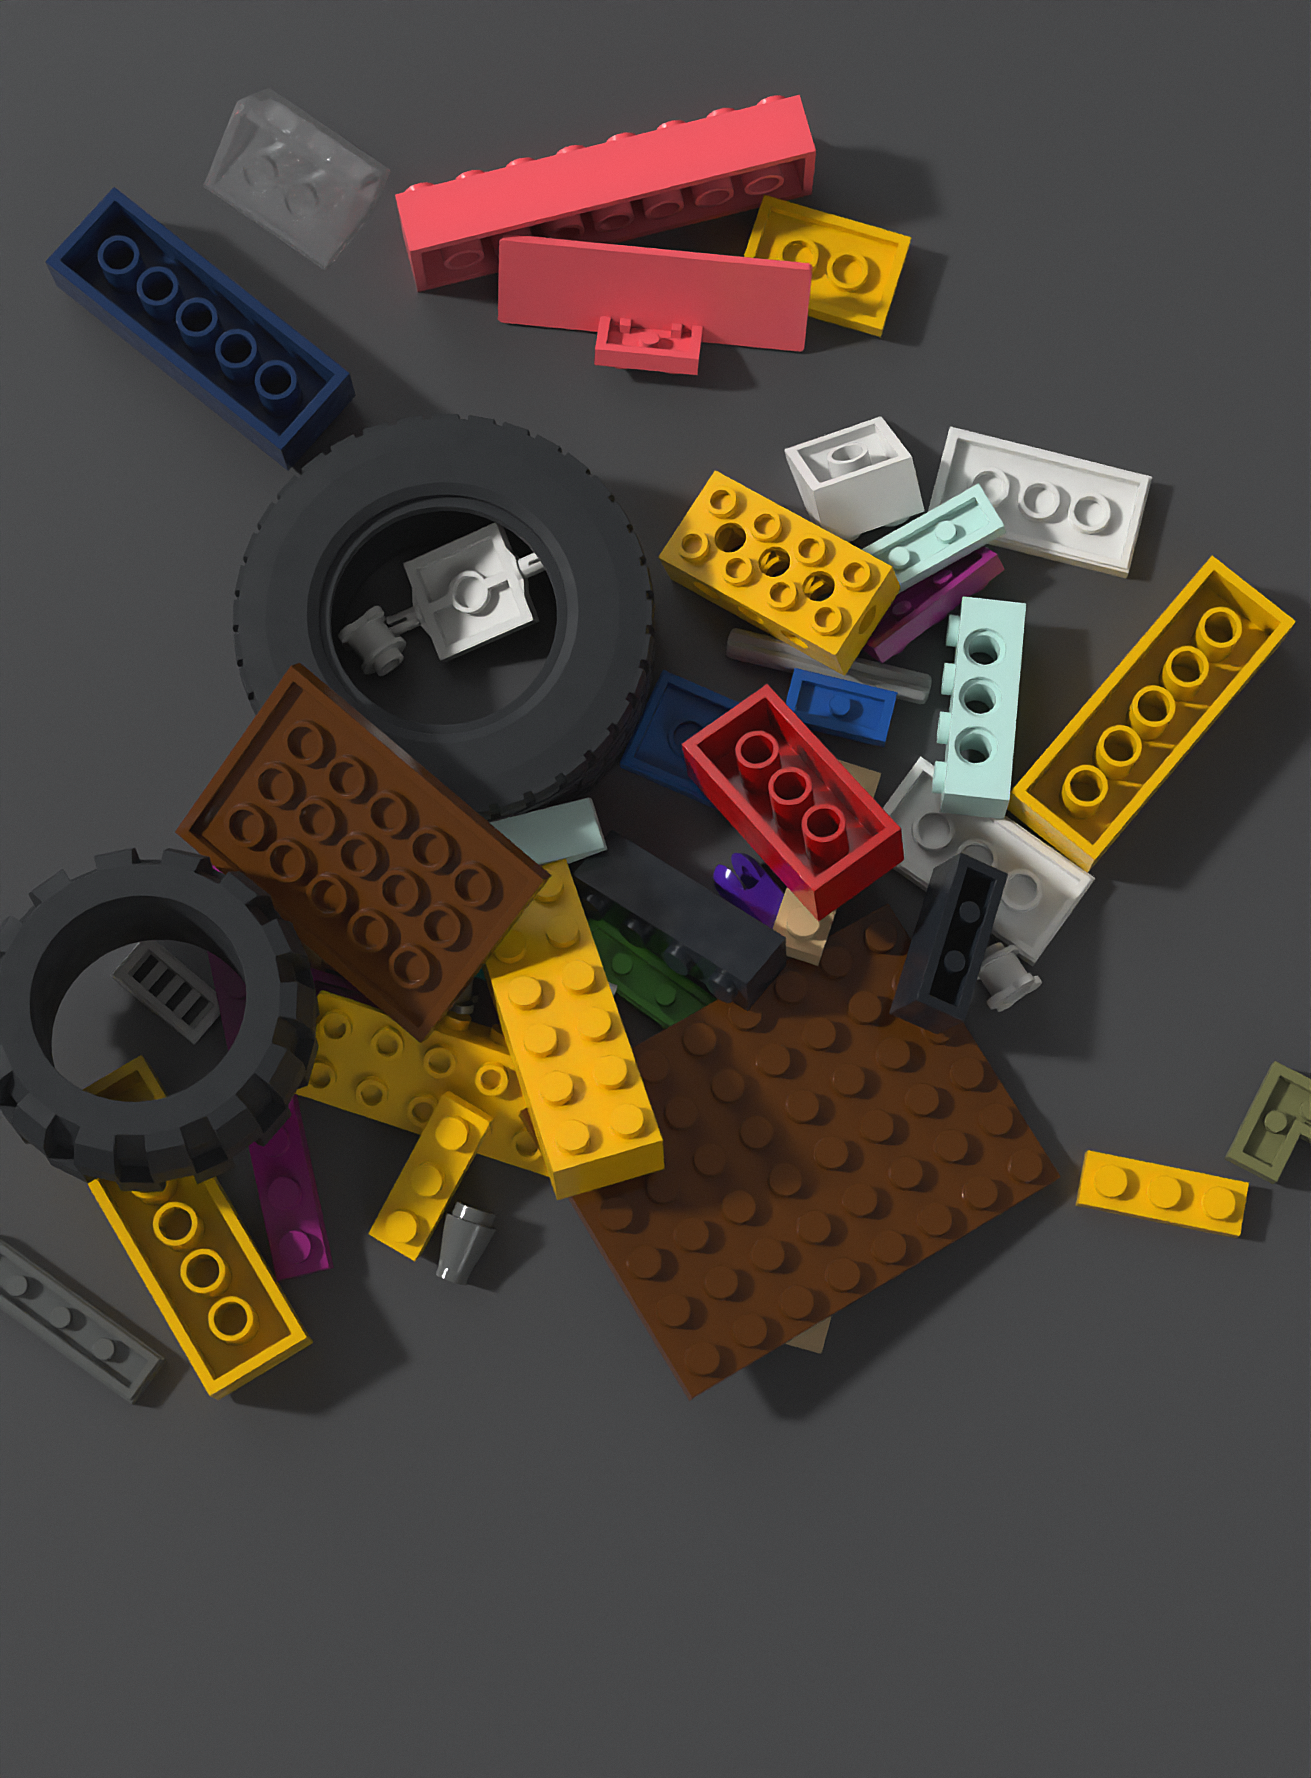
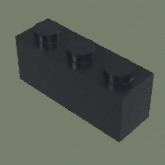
[889,853,1008,1034]

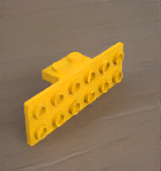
[295,991,549,1177]

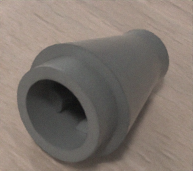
[435,1200,497,1286]

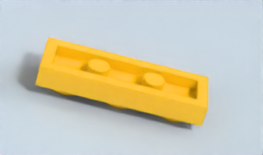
[368,1091,495,1261]
[1076,1150,1249,1238]

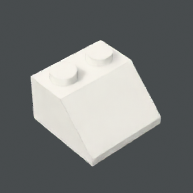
[784,416,924,542]

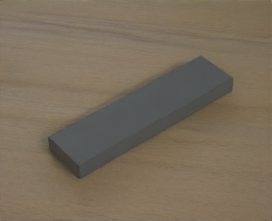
[0,1238,167,1405]

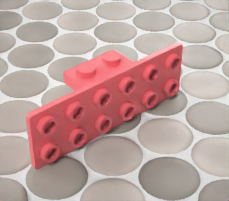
[498,234,813,375]

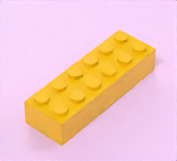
[1007,555,1296,873]
[482,858,665,1200]
[83,1055,313,1400]

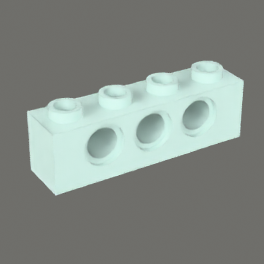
[932,597,1026,819]

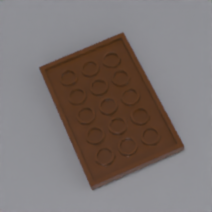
[175,663,552,1043]

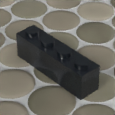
[572,830,786,1011]

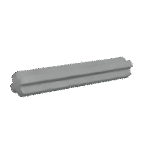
[726,628,932,704]

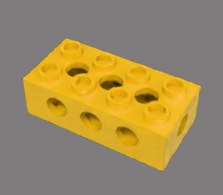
[658,470,901,676]

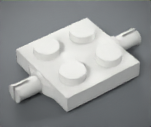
[386,522,545,662]

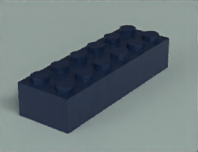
[45,187,356,471]

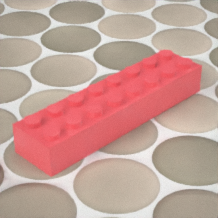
[395,95,816,292]

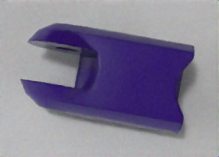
[713,853,785,929]

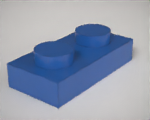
[786,668,898,747]

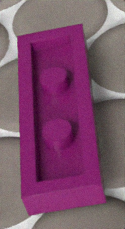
[862,546,1005,664]

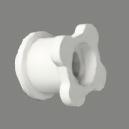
[337,606,406,676]
[977,942,1042,1012]

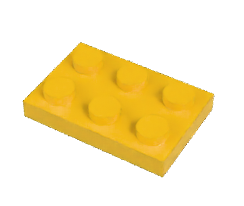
[744,195,911,337]

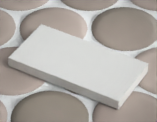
[928,427,1152,578]
[883,757,1095,967]

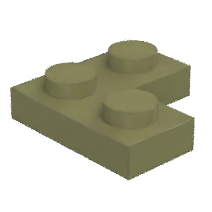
[1224,1061,1311,1184]

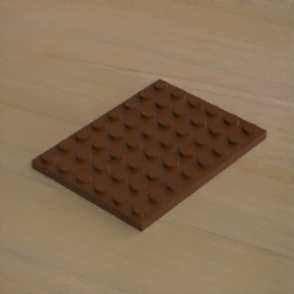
[519,903,1061,1401]

